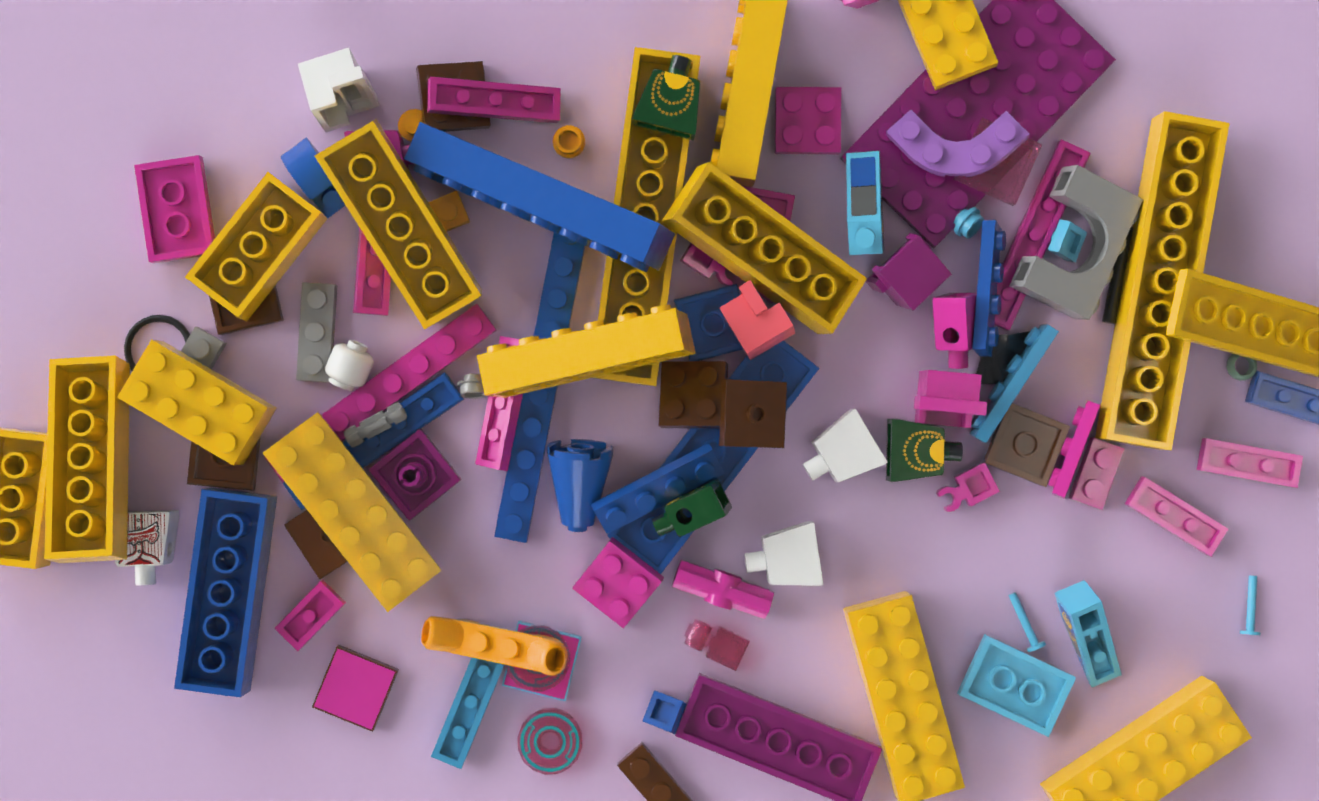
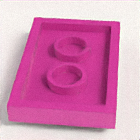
[134,155,215,263]

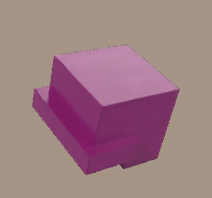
[866,233,952,311]

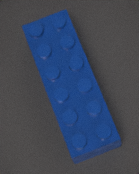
[174,488,277,698]

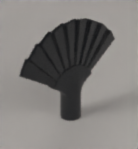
[976,331,1030,385]

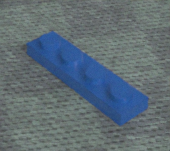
[972,220,1006,357]
[591,443,725,534]

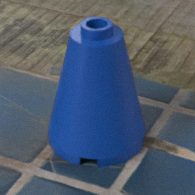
[547,439,614,532]

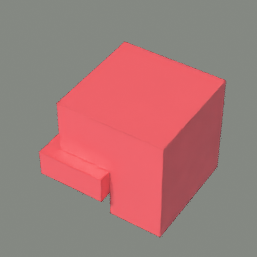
[720,280,795,360]

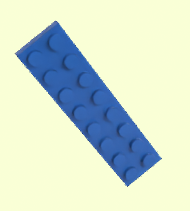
[607,341,819,574]

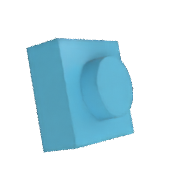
[1048,219,1087,263]

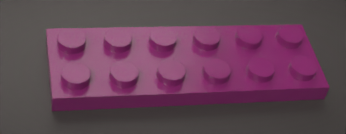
[675,673,882,801]

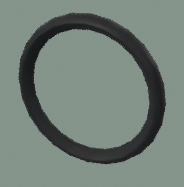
[124,315,190,371]

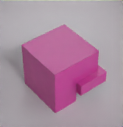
[914,370,987,428]

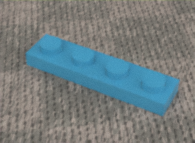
[970,324,1059,443]
[431,658,505,769]

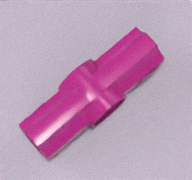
[672,559,774,619]

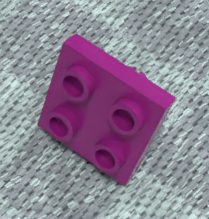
[368,429,462,521]

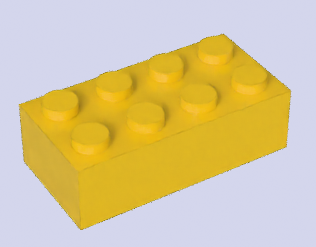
[185,172,328,322]
[117,339,277,466]
[0,428,51,569]

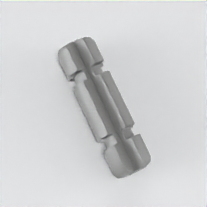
[344,402,407,447]

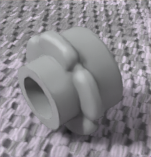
[457,374,486,399]

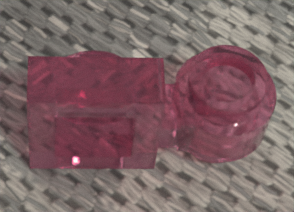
[684,619,750,671]

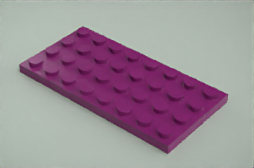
[840,0,1116,248]

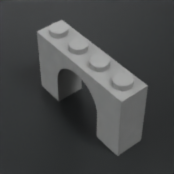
[1009,165,1143,320]

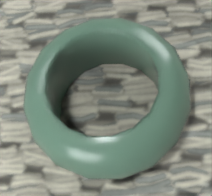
[1226,354,1257,381]

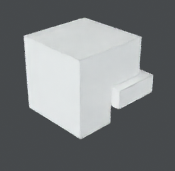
[298,48,380,132]

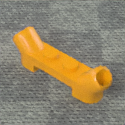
[421,616,567,676]

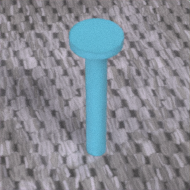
[1240,575,1261,636]
[1008,592,1046,652]

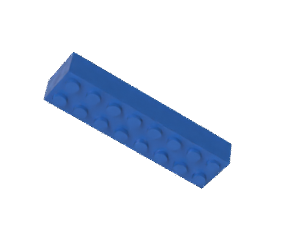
[404,122,675,273]

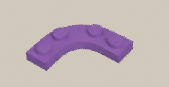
[886,110,1030,177]

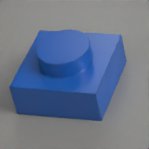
[642,690,687,734]

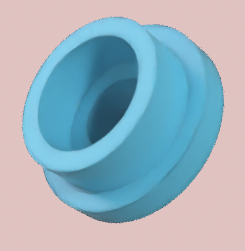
[954,207,984,239]

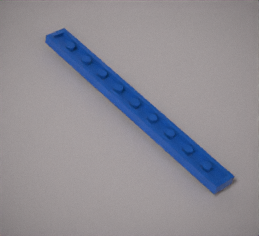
[494,228,585,543]

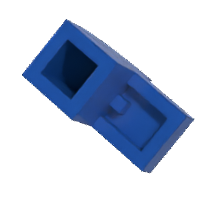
[280,137,345,218]

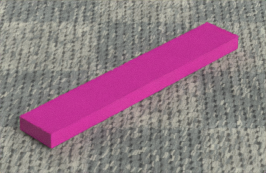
[994,139,1091,331]

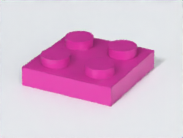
[775,87,841,155]
[572,537,664,629]

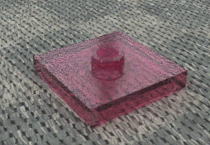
[953,117,1042,206]

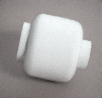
[325,339,374,391]

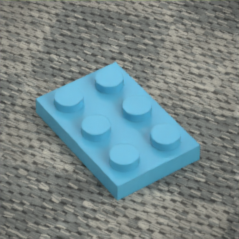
[957,634,1076,737]

